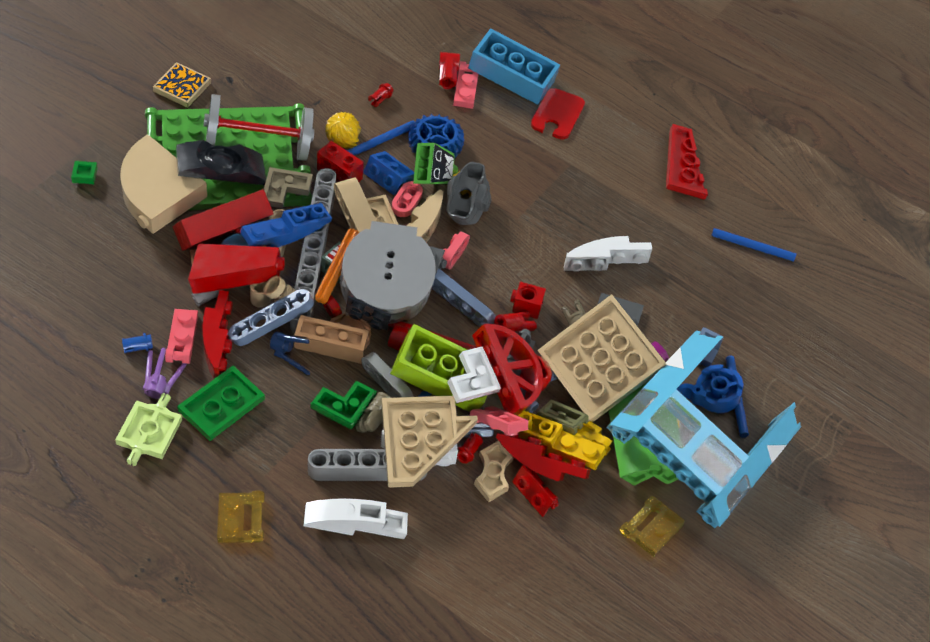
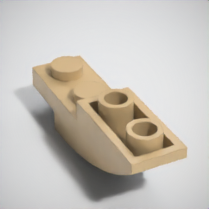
[407,190,443,243]

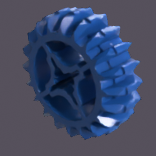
[408,114,465,159]

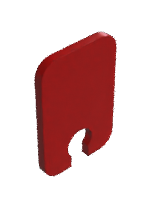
[531,88,585,139]

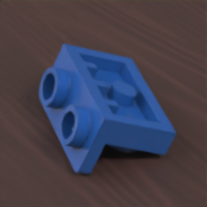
[364,151,414,195]

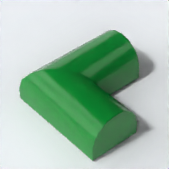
[310,381,377,430]

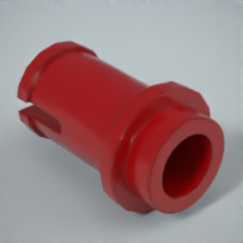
[368,83,394,107]
[457,433,483,464]

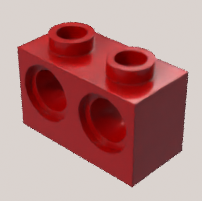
[317,141,364,183]

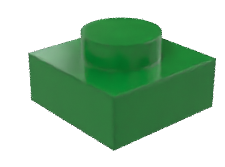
[71,161,98,184]

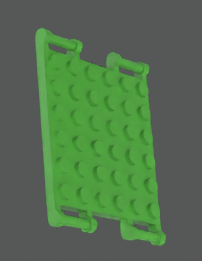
[145,103,313,210]

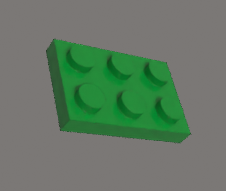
[177,366,265,441]

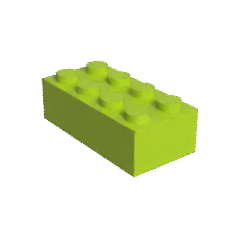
[390,324,487,412]

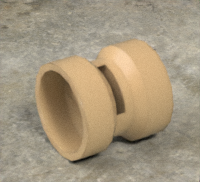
[263,276,296,302]

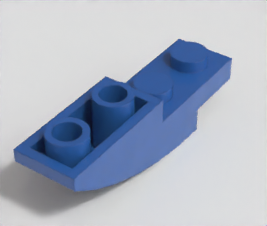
[240,203,332,247]

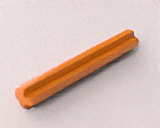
[315,228,359,304]

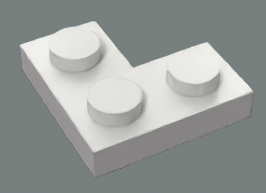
[447,346,501,403]

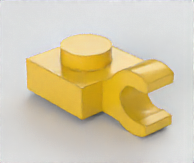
[575,421,612,456]

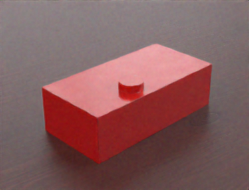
[172,189,274,251]

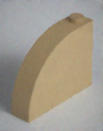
[120,134,207,234]

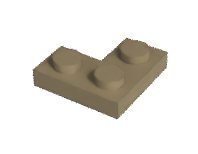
[264,167,313,209]

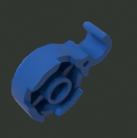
[677,364,743,413]

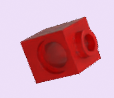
[510,282,546,319]

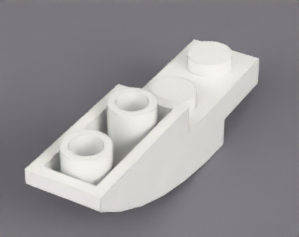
[564,236,652,271]
[303,499,408,539]

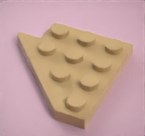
[382,396,478,487]

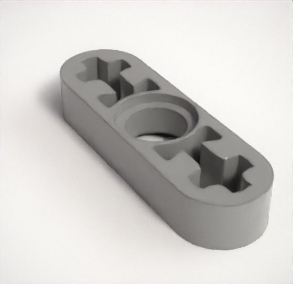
[361,352,414,398]

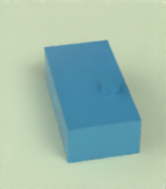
[468,28,560,105]

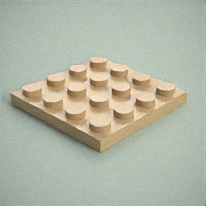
[538,294,667,422]

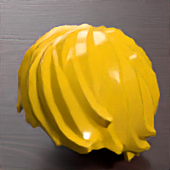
[325,112,361,149]

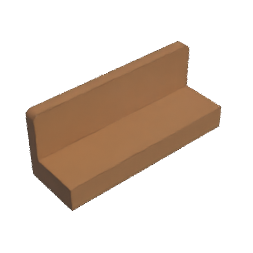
[294,315,369,364]

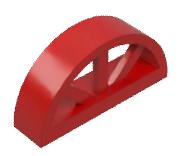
[472,324,543,416]

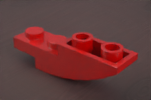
[203,290,233,379]
[496,433,591,481]

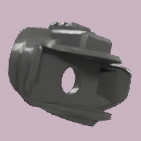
[446,162,491,225]

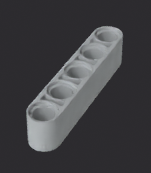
[308,449,427,481]

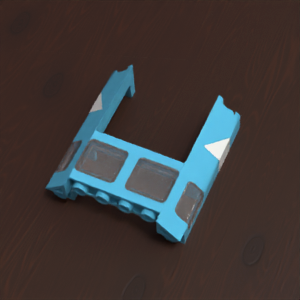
[606,331,801,528]

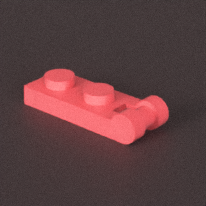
[453,61,479,109]
[165,309,198,364]
[470,406,528,436]

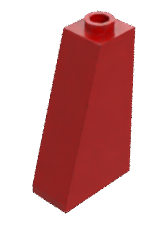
[188,244,285,294]

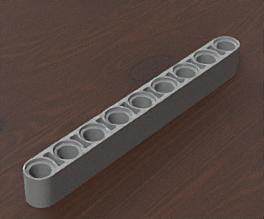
[290,169,336,334]

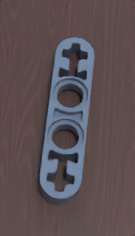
[432,268,496,327]
[229,289,314,346]

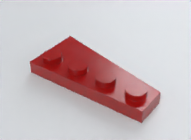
[666,124,708,200]

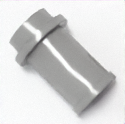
[191,290,219,307]

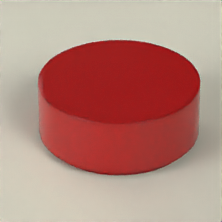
[323,295,342,318]

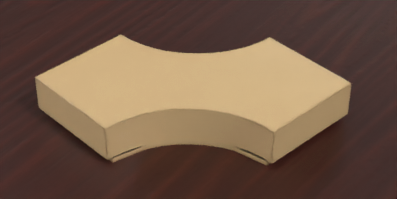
[474,441,513,502]

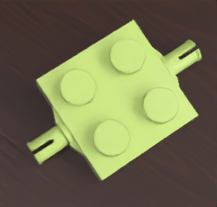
[115,393,182,466]

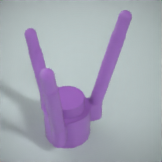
[143,348,187,399]

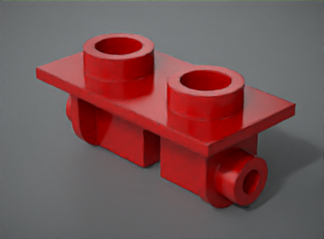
[512,465,559,517]

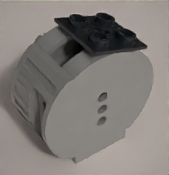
[340,221,436,331]

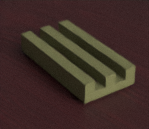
[537,399,589,435]

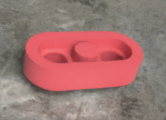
[392,181,423,217]
[443,231,470,270]

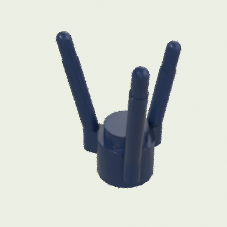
[270,331,310,375]

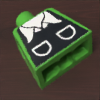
[413,143,458,184]

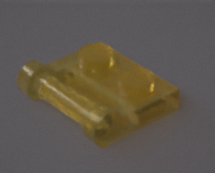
[217,490,265,543]
[619,496,685,557]

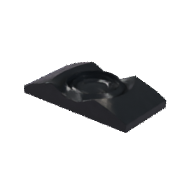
[176,140,266,185]

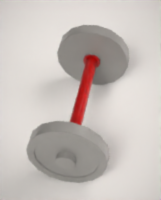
[203,94,314,161]

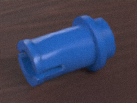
[122,333,153,353]

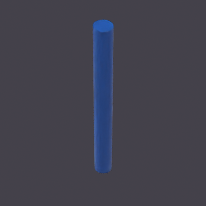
[347,120,415,156]
[711,228,796,262]
[725,356,749,438]

